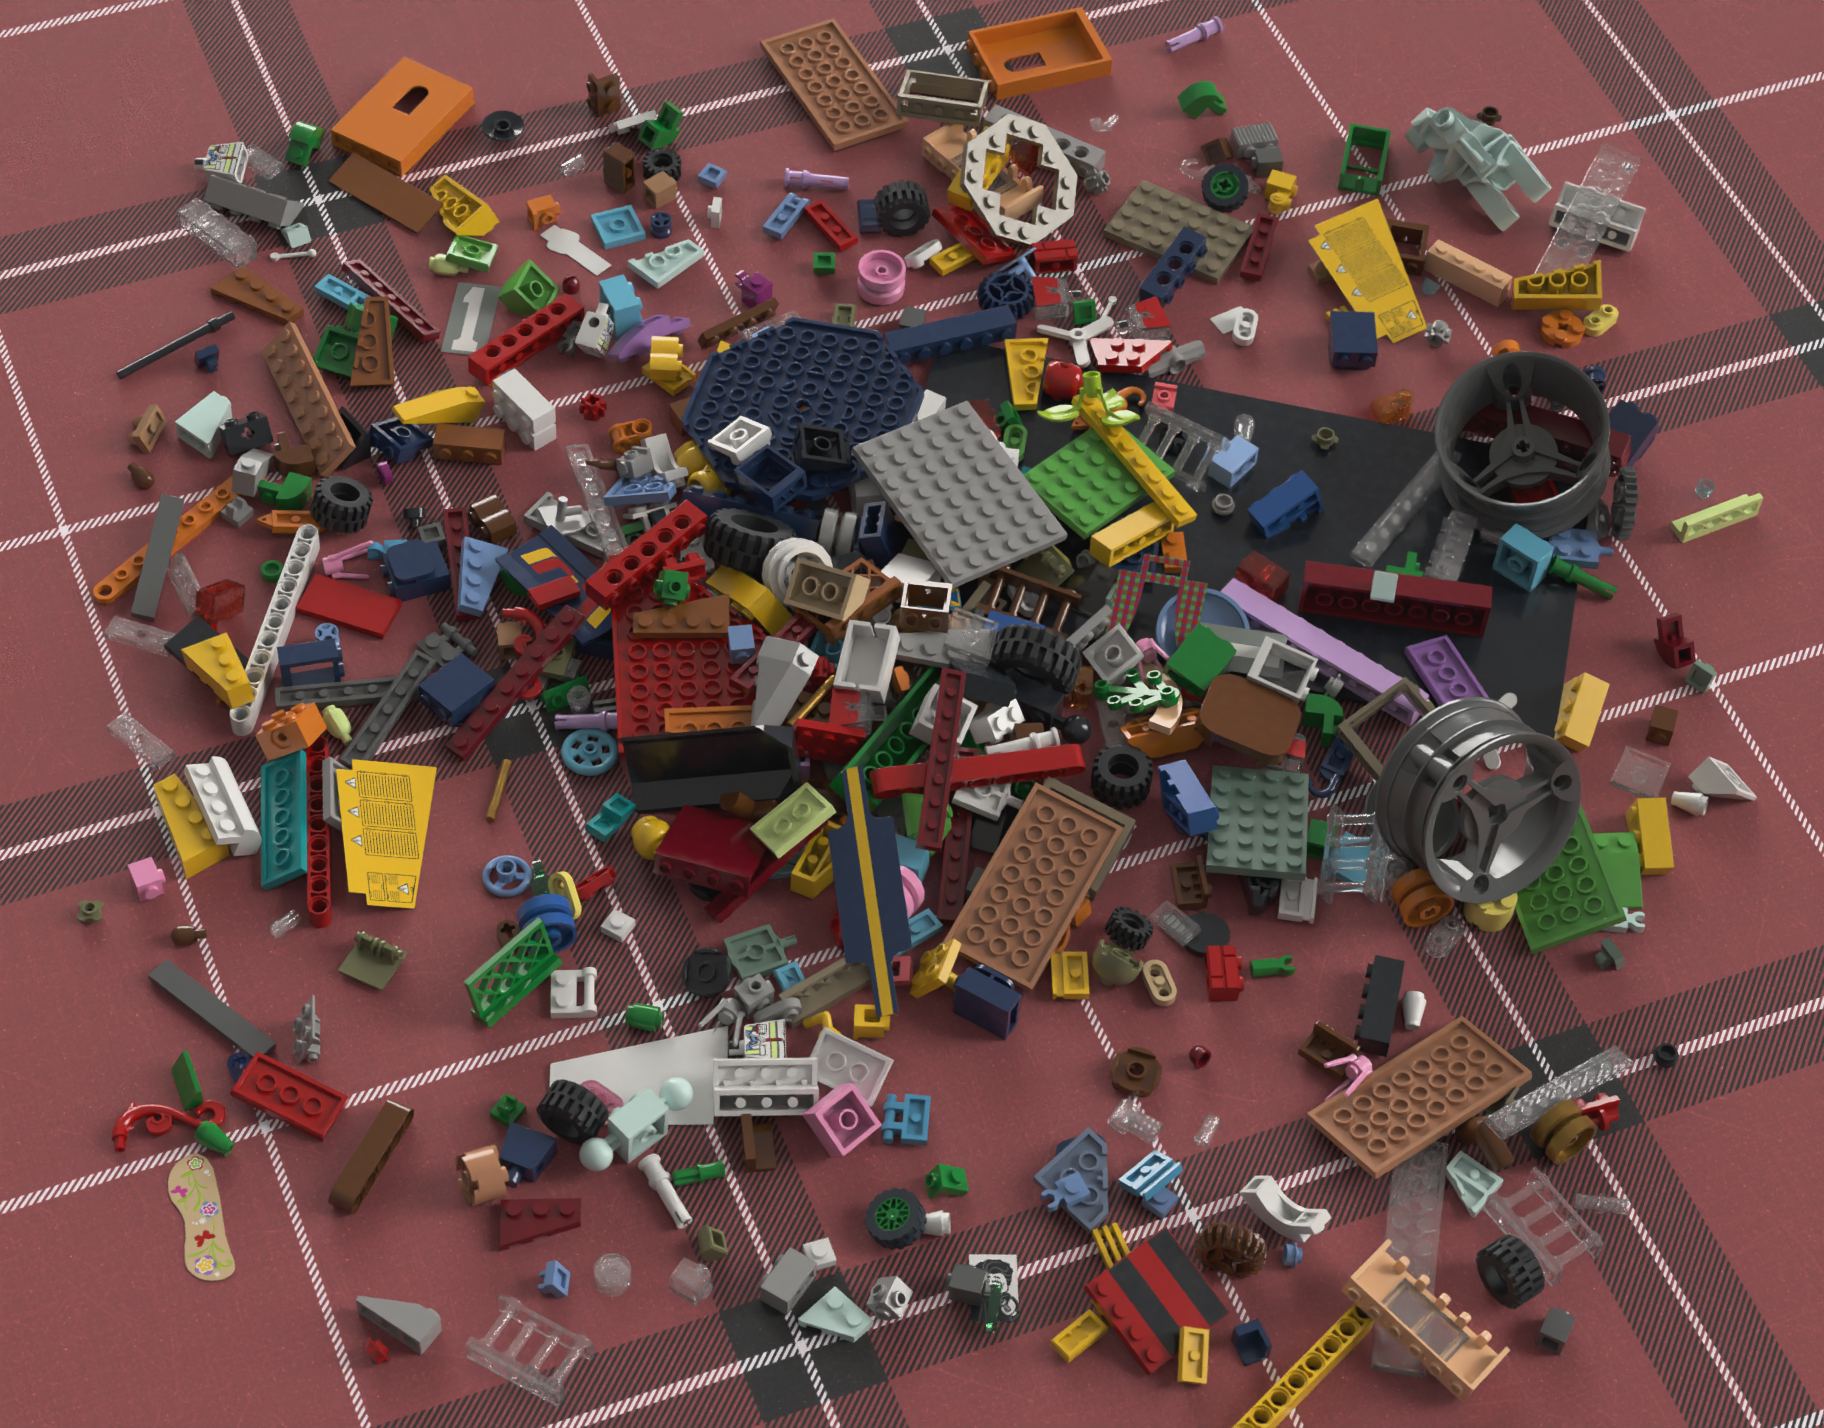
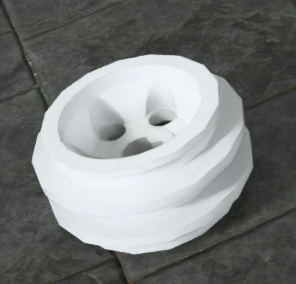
[762,538,833,609]

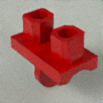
[663,552,706,591]
[1573,1092,1620,1131]

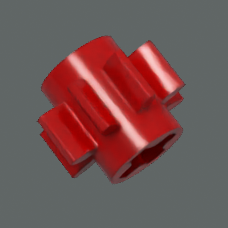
[579,394,607,421]
[808,656,835,687]

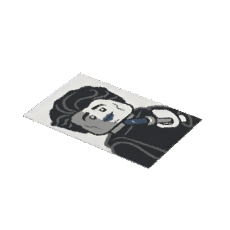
[969,1254,1019,1322]

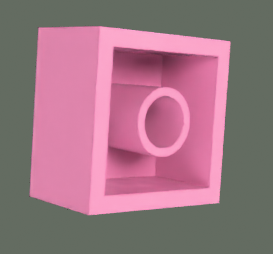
[802,1083,881,1157]

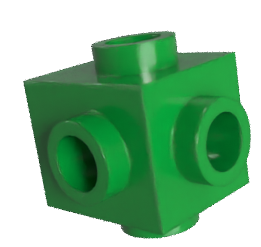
[654,569,690,607]

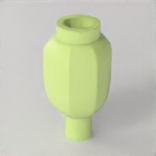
[428,254,469,276]
[322,705,353,746]

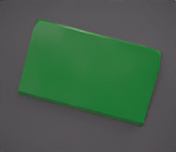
[171,1050,204,1110]

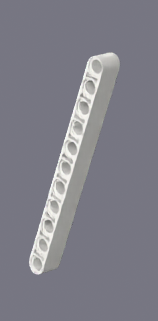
[229,524,320,736]

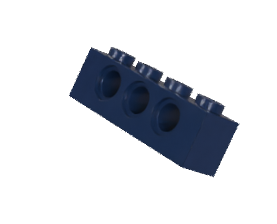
[1139,226,1208,308]

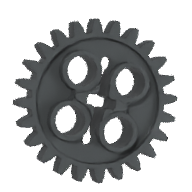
[1610,467,1639,541]

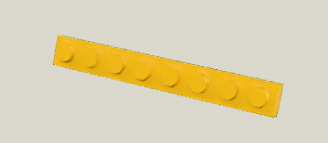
[1071,394,1197,528]

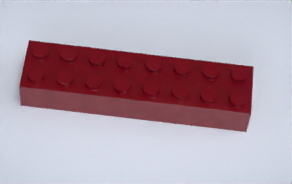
[1462,404,1631,477]
[1298,561,1492,637]

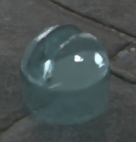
[1422,277,1441,295]
[1695,478,1715,498]

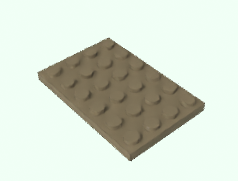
[1103,180,1254,285]

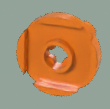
[1540,309,1585,348]

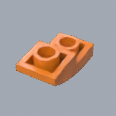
[890,666,910,694]

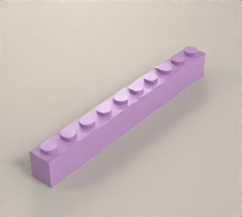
[1220,578,1429,726]

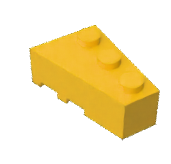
[181,632,255,709]
[1554,672,1610,752]
[1625,798,1674,875]
[790,820,842,899]

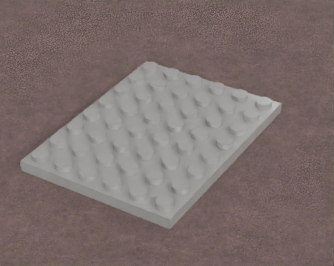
[851,401,1068,589]

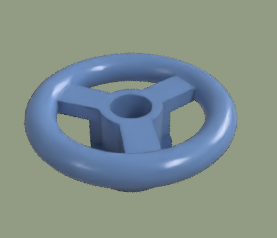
[482,855,532,897]

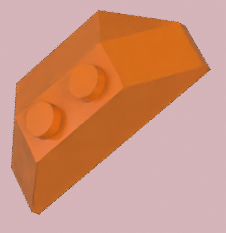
[1120,708,1204,758]

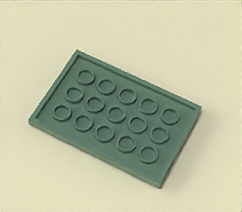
[1206,765,1309,881]

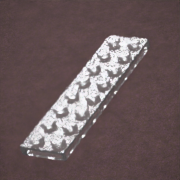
[1534,142,1642,274]

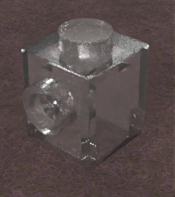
[669,1257,713,1306]

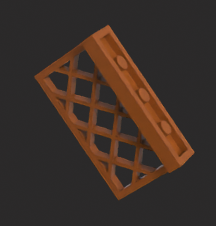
[792,557,901,645]

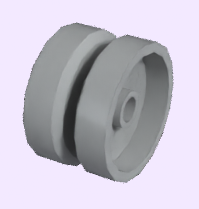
[818,508,858,557]

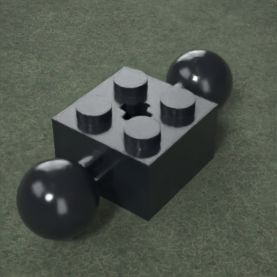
[1015,675,1092,745]

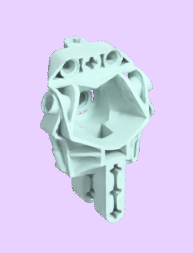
[1405,107,1552,232]

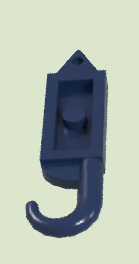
[1308,728,1357,798]

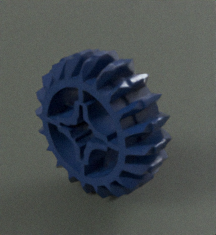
[977,270,1035,320]

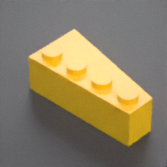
[947,126,1011,211]
[1512,260,1602,310]
[706,565,794,637]
[153,773,230,879]

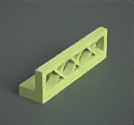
[1670,493,1763,543]

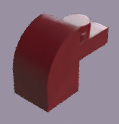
[1654,612,1696,669]

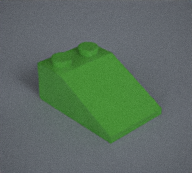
[1593,832,1643,910]

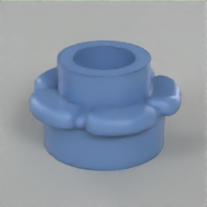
[1282,1242,1303,1268]

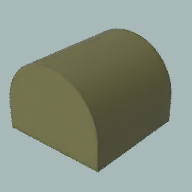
[696,1225,728,1261]

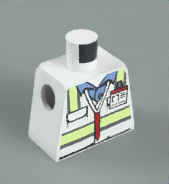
[195,142,249,184]
[575,303,614,359]
[729,1019,786,1058]

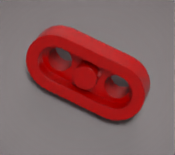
[575,866,617,902]

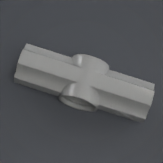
[1142,340,1206,378]

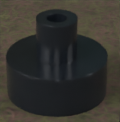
[403,508,426,528]

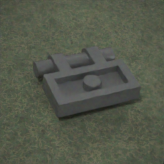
[416,622,478,669]

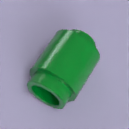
[625,1003,665,1032]

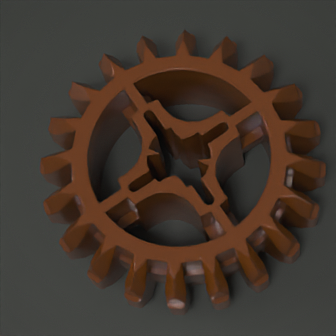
[1195,1221,1267,1278]

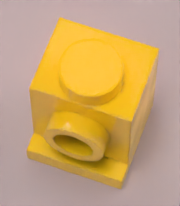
[853,1004,890,1040]

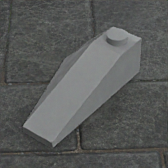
[750,636,819,726]

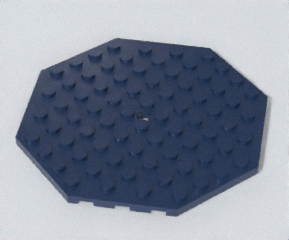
[681,317,925,502]

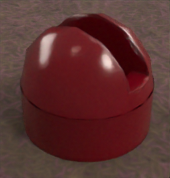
[562,275,580,295]
[1189,1045,1211,1068]

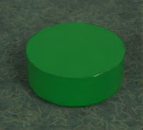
[260,560,283,583]

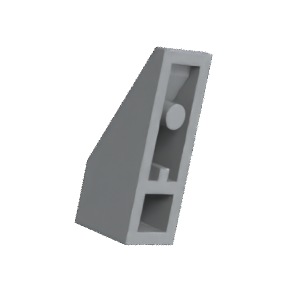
[231,448,274,497]
[356,1296,442,1355]

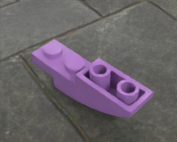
[607,314,691,362]

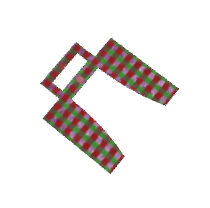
[1106,554,1208,648]

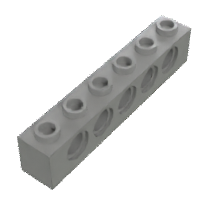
[983,105,1106,178]

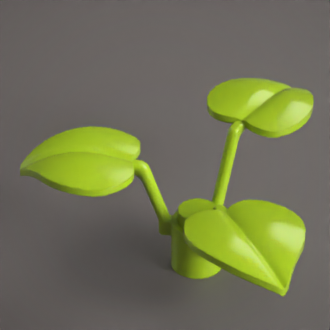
[1037,371,1140,427]

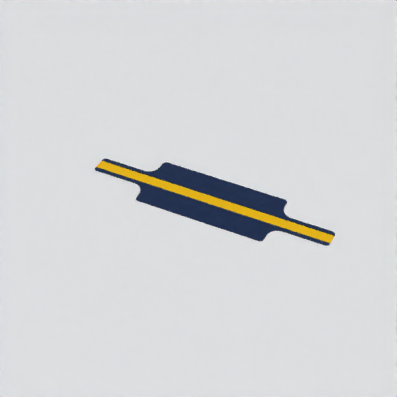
[828,766,912,1017]

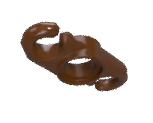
[585,458,618,471]

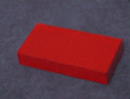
[528,575,581,611]

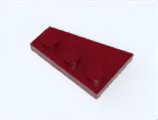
[499,1198,581,1251]

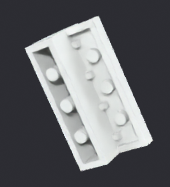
[1548,182,1646,252]
[183,756,262,856]
[713,1058,819,1116]

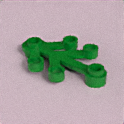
[1093,668,1180,713]

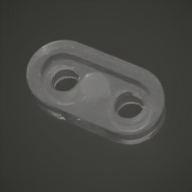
[1425,916,1464,958]

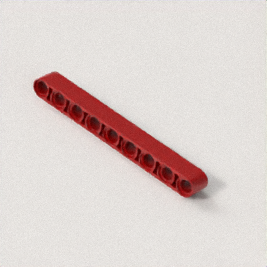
[306,736,332,928]
[869,744,1086,800]

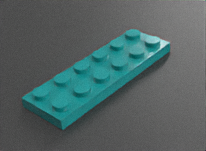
[261,749,307,890]

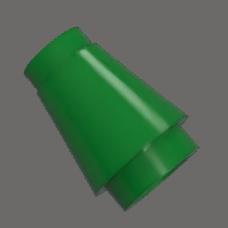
[194,1120,235,1157]

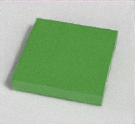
[445,235,498,273]

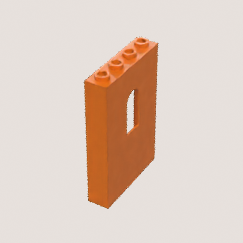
[965,7,1113,100]
[331,57,474,177]

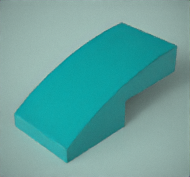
[585,793,636,842]

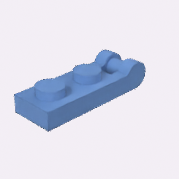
[763,192,811,240]

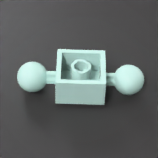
[579,1077,693,1171]

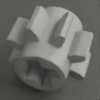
[1084,168,1110,196]
[1424,320,1452,347]

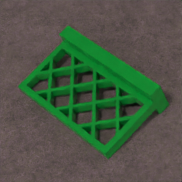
[464,917,562,1028]

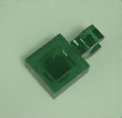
[530,860,551,897]

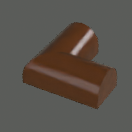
[720,792,780,823]
[1455,1116,1515,1171]

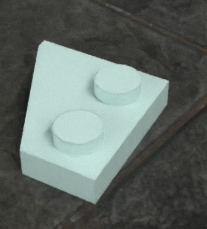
[1444,1150,1503,1218]
[798,1287,873,1342]

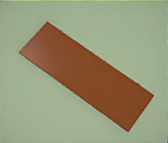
[328,152,444,234]

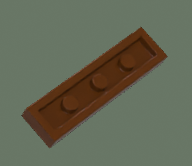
[697,297,779,348]

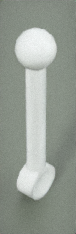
[270,249,316,262]
[1101,296,1117,318]

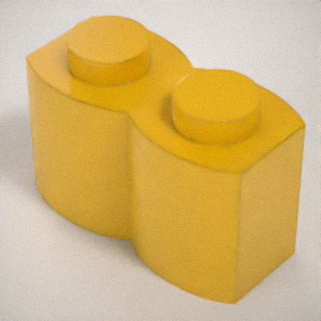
[650,336,683,381]

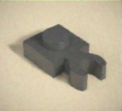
[557,320,582,357]

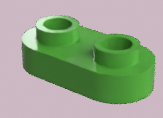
[1003,424,1027,462]

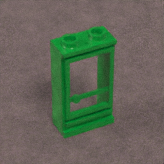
[1337,123,1391,196]

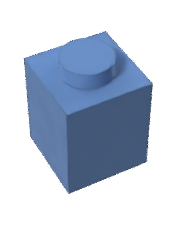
[728,624,755,664]

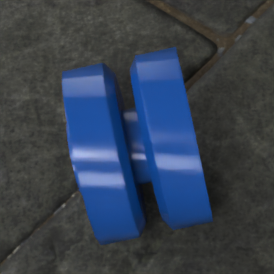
[516,894,578,953]

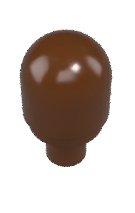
[127,462,155,489]
[171,925,207,946]

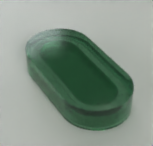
[985,1280,1002,1332]

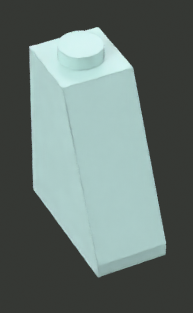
[175,391,232,459]

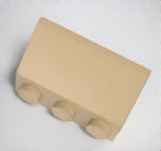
[784,557,870,621]

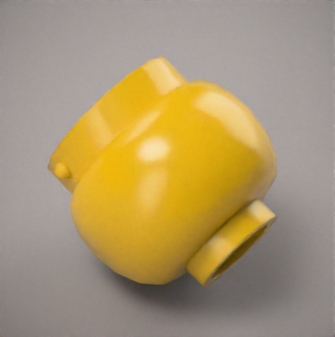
[674,440,711,479]
[631,816,670,860]

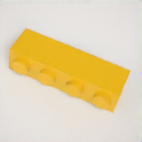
[1089,501,1174,568]

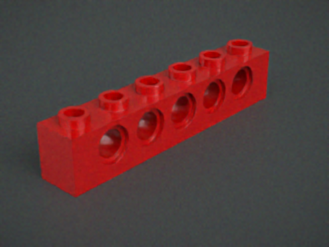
[468,293,584,386]
[585,500,707,611]

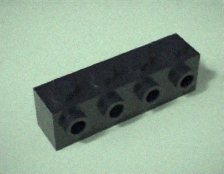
[1353,955,1405,1057]

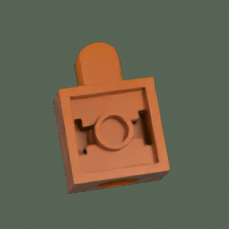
[255,702,327,761]

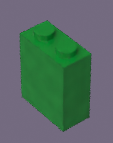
[1162,623,1237,700]

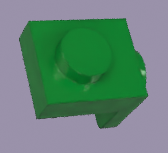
[925,1163,969,1199]

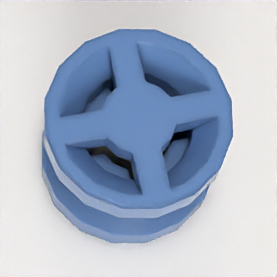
[315,623,340,648]

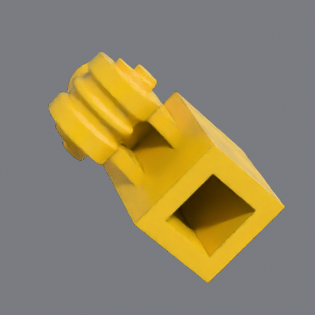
[1264,169,1298,214]

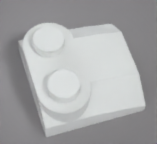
[708,416,772,465]
[1082,623,1145,686]

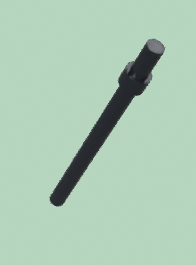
[116,311,235,379]

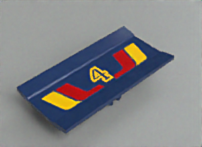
[495,525,612,646]

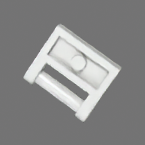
[551,967,597,1019]

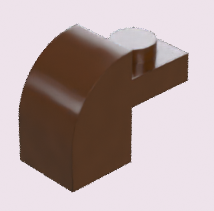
[273,432,316,478]

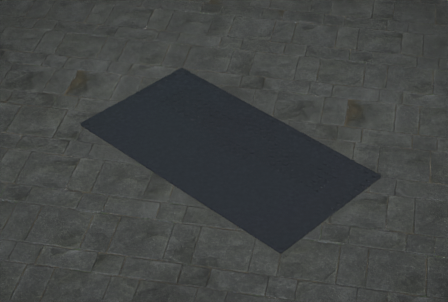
[892,345,1588,738]

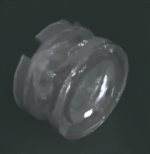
[594,1253,631,1297]

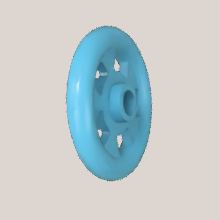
[561,728,619,776]

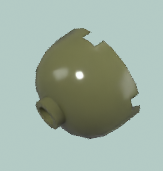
[1092,940,1144,987]

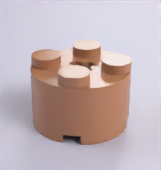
[455,1145,509,1206]

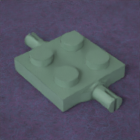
[723,924,797,982]

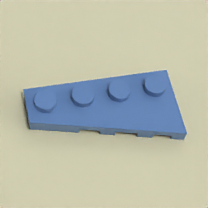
[457,536,508,617]

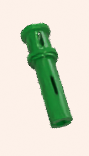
[1547,555,1617,600]

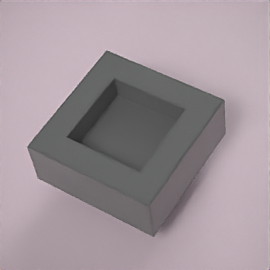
[417,522,446,546]

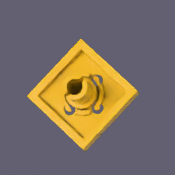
[910,939,961,998]

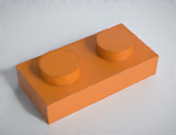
[1160,532,1187,573]

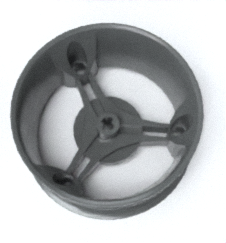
[1434,351,1611,539]
[1375,697,1581,903]

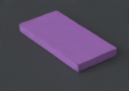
[1404,635,1489,706]

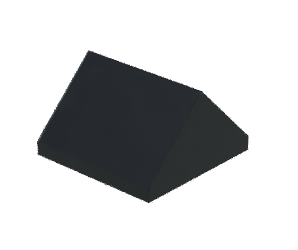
[338,406,371,470]

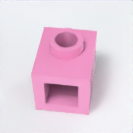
[128,857,166,902]

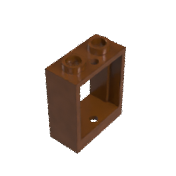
[1387,218,1429,276]
[899,579,952,633]

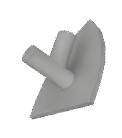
[537,496,595,536]

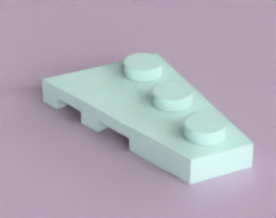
[627,239,704,289]

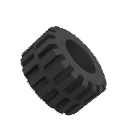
[874,180,931,237]
[310,476,373,534]
[1090,743,1153,809]
[536,1079,609,1145]
[1476,1234,1545,1309]

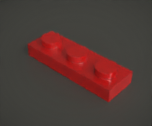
[804,199,858,252]

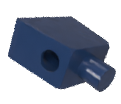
[499,1122,557,1188]

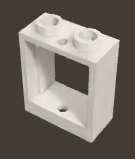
[1246,636,1319,705]

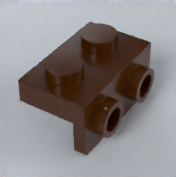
[586,73,621,117]
[1169,854,1212,910]
[1298,1021,1360,1081]

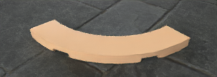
[1133,660,1183,735]

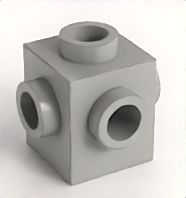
[734,974,775,1019]
[866,1276,913,1321]

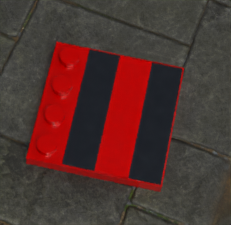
[1083,1226,1230,1376]

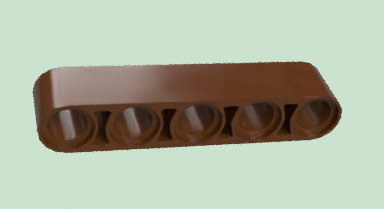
[328,1099,414,1214]

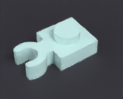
[1601,907,1645,934]

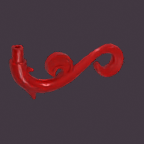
[502,607,548,700]
[112,1100,226,1153]

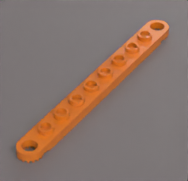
[93,472,268,605]

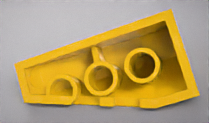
[429,175,500,236]
[392,387,485,424]

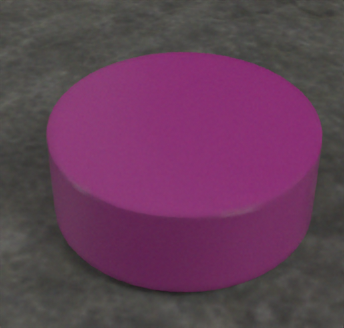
[376,461,393,485]

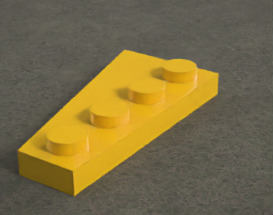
[1004,338,1048,410]

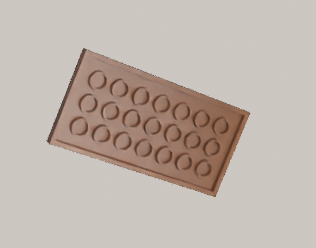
[760,18,909,151]
[943,783,1123,992]
[1307,1016,1532,1180]

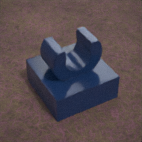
[194,344,219,374]

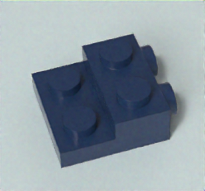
[369,417,434,464]

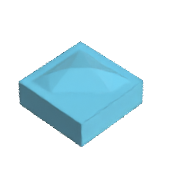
[773,961,805,992]

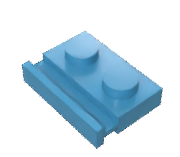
[1118,1150,1183,1202]

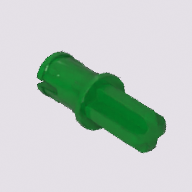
[672,1160,726,1186]

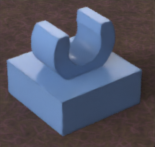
[537,1260,570,1298]

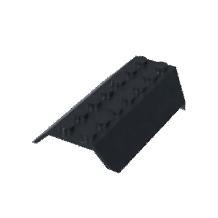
[618,725,801,814]

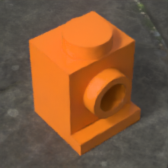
[526,195,561,231]

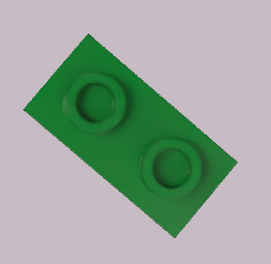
[539,675,591,713]

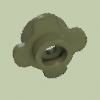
[1311,427,1338,450]
[77,900,104,924]

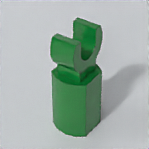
[1249,955,1295,978]

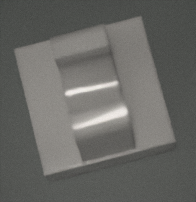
[221,496,254,528]

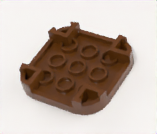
[1194,674,1301,769]

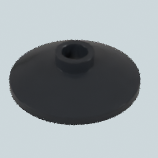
[482,111,524,141]

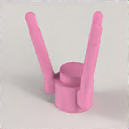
[322,541,373,579]
[1136,638,1170,684]
[1324,1053,1372,1101]

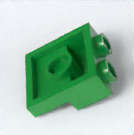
[313,325,359,379]

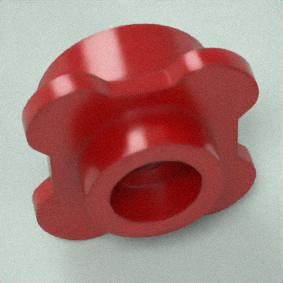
[364,1338,391,1364]

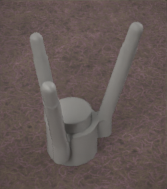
[698,998,745,1047]

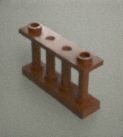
[973,566,1082,640]

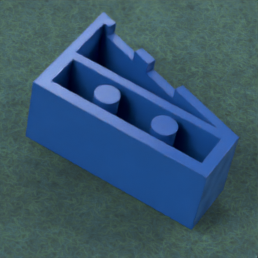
[1247,470,1324,538]
[1158,760,1219,836]

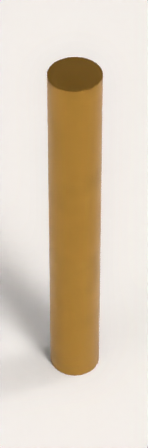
[786,674,835,727]
[485,759,512,823]

